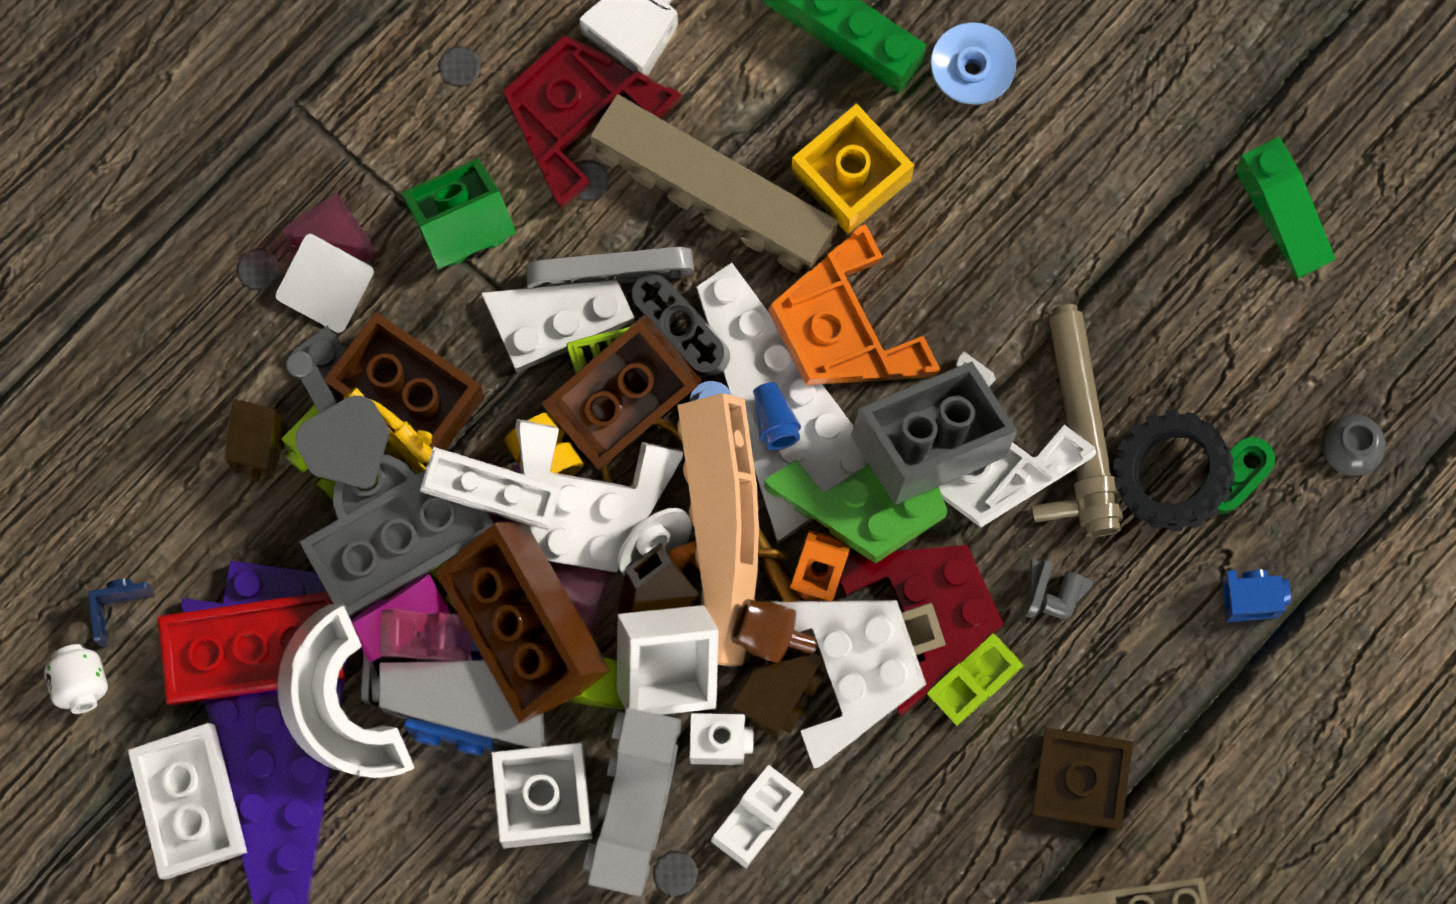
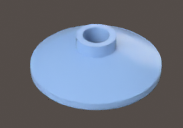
[931,23,1016,105]

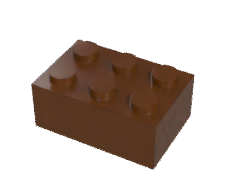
[324,311,485,450]

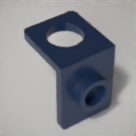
[88,579,155,648]

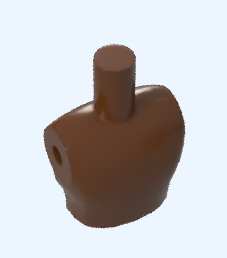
[731,599,818,663]

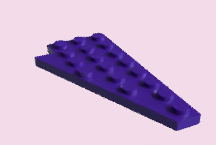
[181,561,357,904]

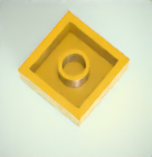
[791,103,914,235]

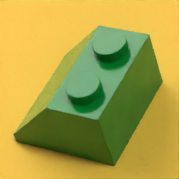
[401,158,517,269]

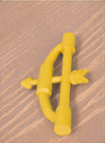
[343,387,433,474]

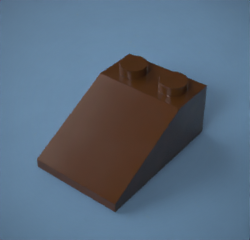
[541,314,702,470]

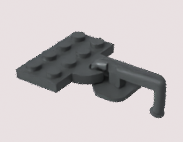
[286,351,494,618]

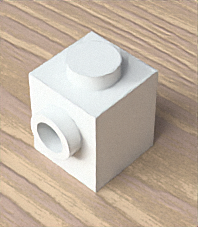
[690,713,753,765]

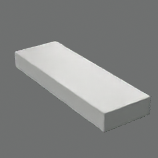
[420,447,562,531]

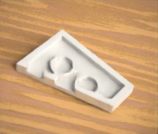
[482,280,635,373]

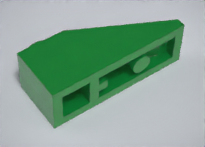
[1235,136,1336,280]

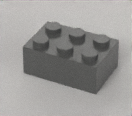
[851,361,1017,505]

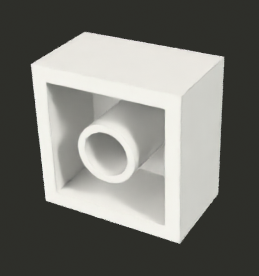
[492,743,593,848]

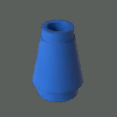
[753,382,801,451]

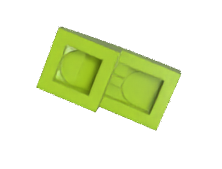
[927,633,1025,726]

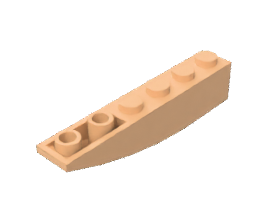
[677,393,759,667]

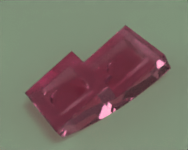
[380,608,472,661]

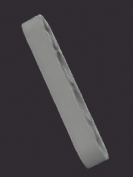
[526,247,694,288]

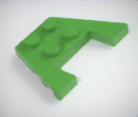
[764,460,947,564]

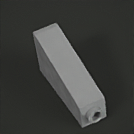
[372,661,544,750]

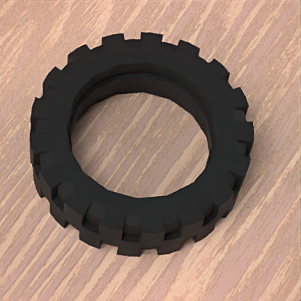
[1113,410,1235,531]

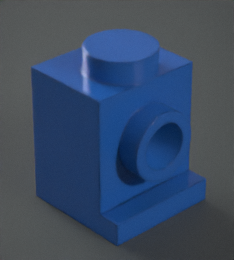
[1221,570,1291,622]

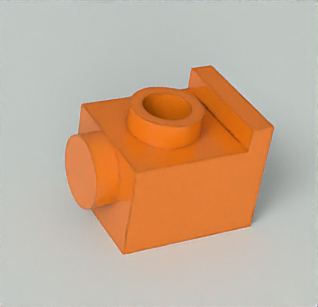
[790,529,850,602]

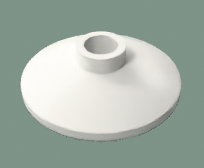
[617,508,692,575]

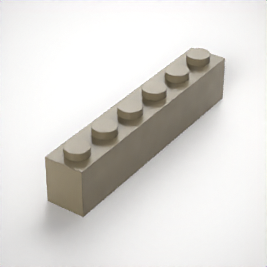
[590,94,838,273]

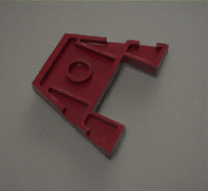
[503,35,682,210]
[839,545,1003,717]

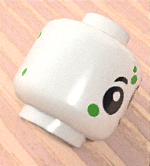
[44,644,108,714]

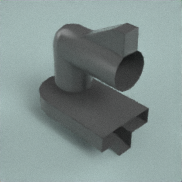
[1022,559,1094,620]

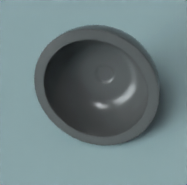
[1322,414,1386,476]

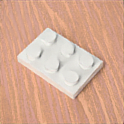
[128,723,247,879]

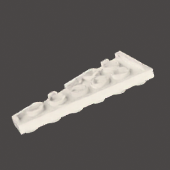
[697,263,868,545]

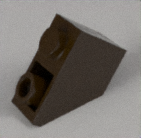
[615,543,701,629]
[732,653,826,740]

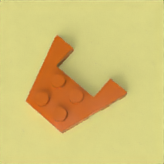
[768,224,940,385]

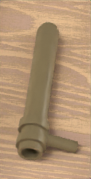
[1032,304,1123,537]

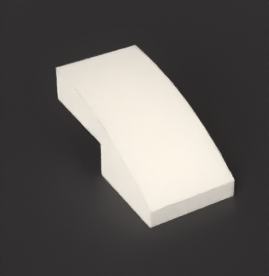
[711,765,804,868]

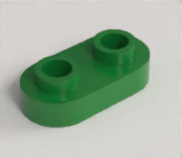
[1200,437,1275,514]

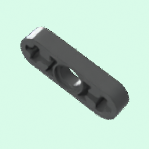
[632,273,730,376]

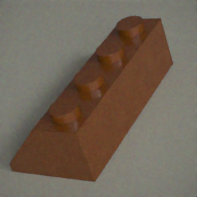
[435,521,611,723]

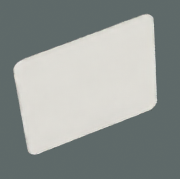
[276,234,374,333]

